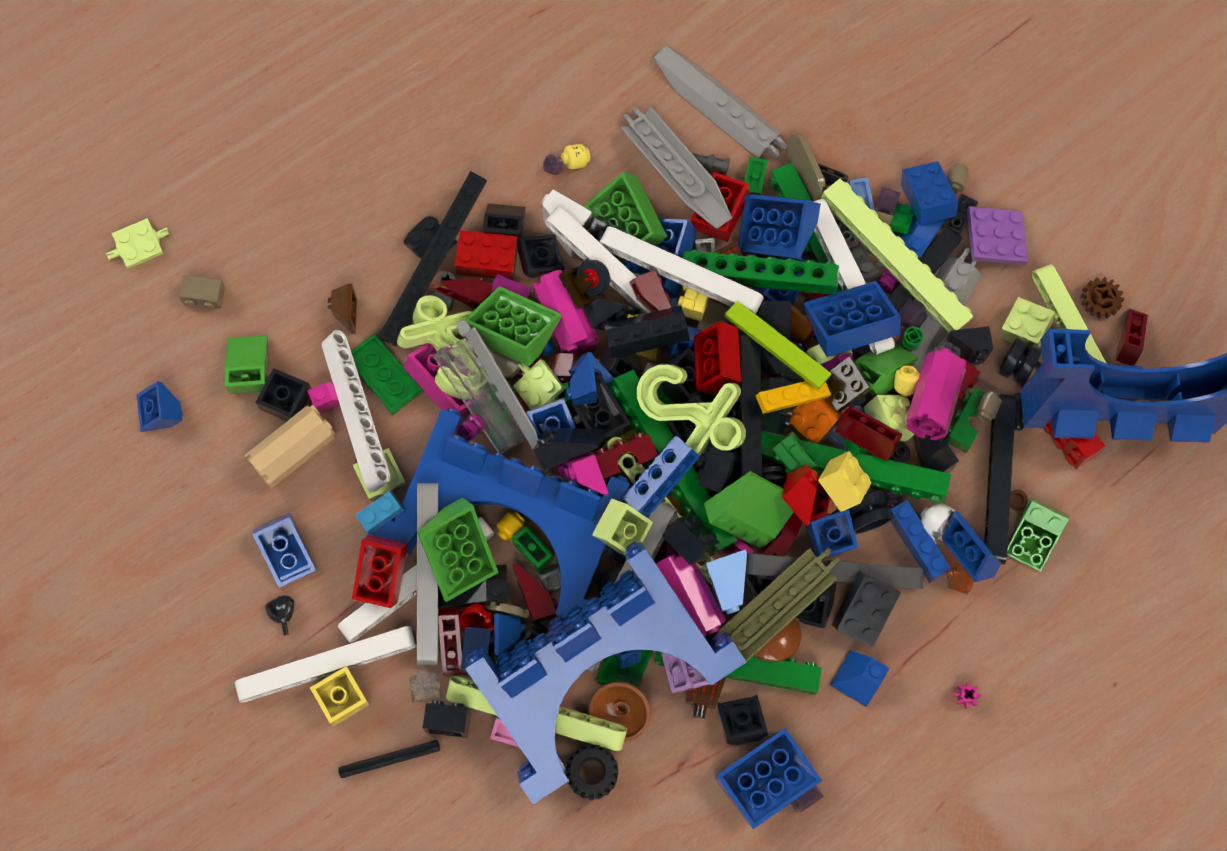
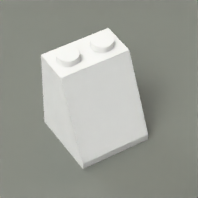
[542,190,592,257]

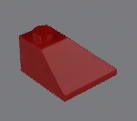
[782,464,819,526]

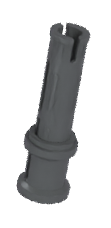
[692,153,730,175]

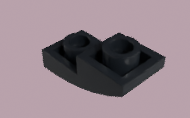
[944,193,978,235]

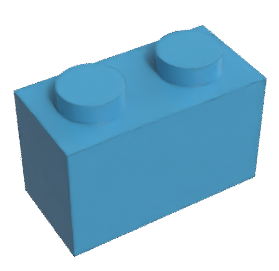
[355,491,405,534]

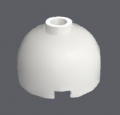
[920,504,956,545]

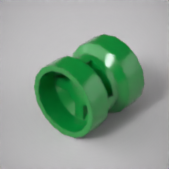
[901,327,924,351]

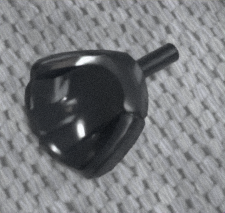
[265,595,294,636]

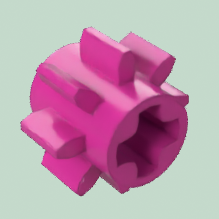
[954,682,981,709]

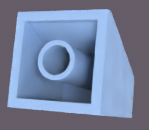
[706,549,747,615]

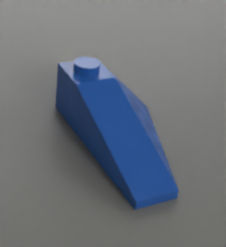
[893,215,947,260]

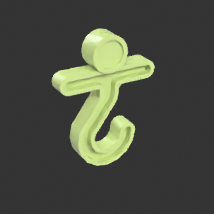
[397,295,488,399]
[637,365,746,455]

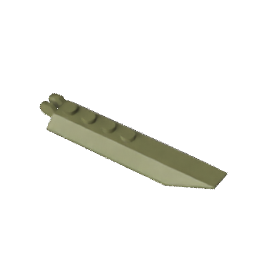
[696,548,841,682]

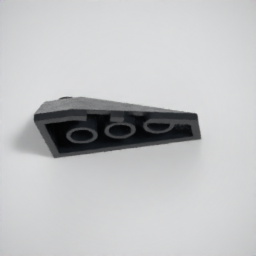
[910,401,959,473]
[438,564,508,608]
[751,574,836,628]

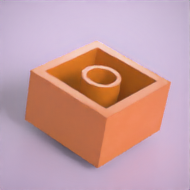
[790,397,845,444]

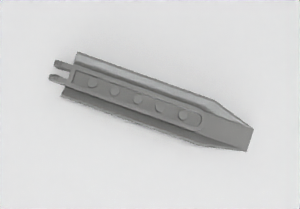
[654,45,787,158]
[621,106,732,229]
[897,247,982,373]
[456,320,549,474]

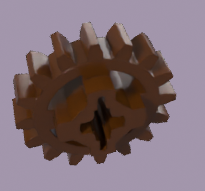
[1080,277,1124,319]

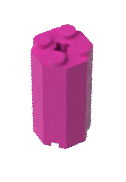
[533,270,599,357]
[906,348,967,440]
[656,553,726,637]

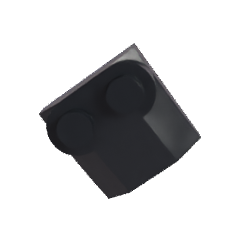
[403,216,458,259]
[518,234,565,278]
[717,695,768,745]

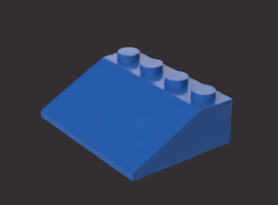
[738,194,821,259]
[624,218,697,298]
[804,281,901,357]
[715,728,822,829]

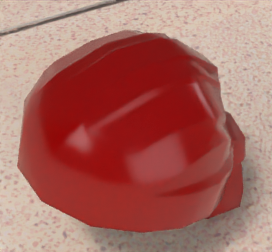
[460,603,494,632]

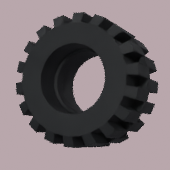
[566,745,618,800]

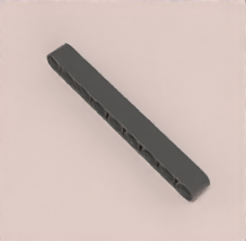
[746,553,924,589]

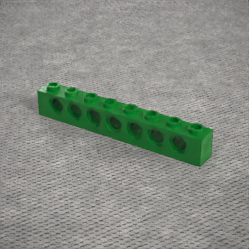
[683,250,840,295]

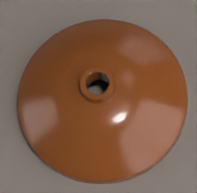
[754,619,802,662]
[589,681,651,742]

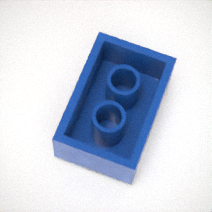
[901,161,958,225]

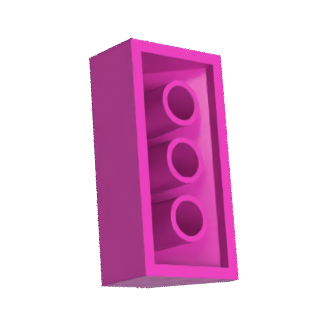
[403,343,488,418]
[554,453,608,495]

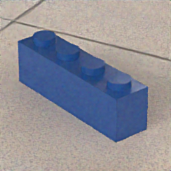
[890,500,951,583]

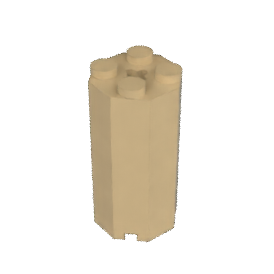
[244,405,335,489]

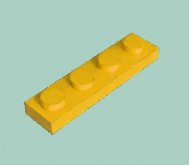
[756,381,831,414]

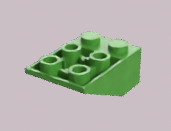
[225,335,269,394]
[855,343,919,397]
[1007,497,1069,572]

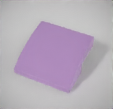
[661,653,710,694]

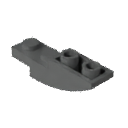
[833,215,879,283]

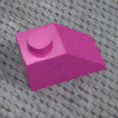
[307,382,340,414]

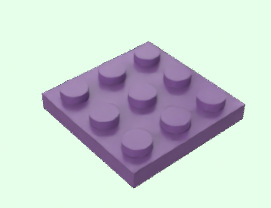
[966,206,1029,265]

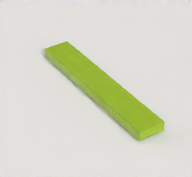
[724,301,831,390]

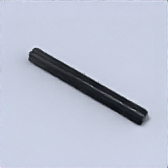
[338,740,440,778]

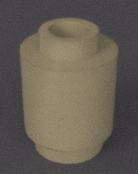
[947,164,969,193]
[976,391,1002,422]

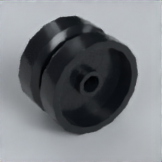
[998,336,1042,386]
[849,491,894,534]

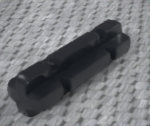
[1014,393,1024,431]

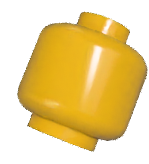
[496,512,526,541]

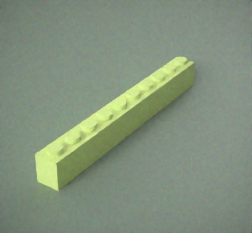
[821,179,973,333]

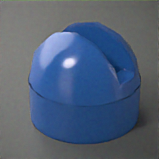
[540,341,554,356]

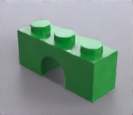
[946,387,985,453]

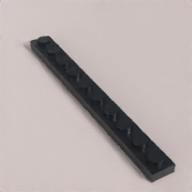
[378,171,487,347]

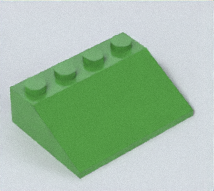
[585,172,667,264]
[464,286,562,367]
[704,471,794,548]
[417,497,498,602]

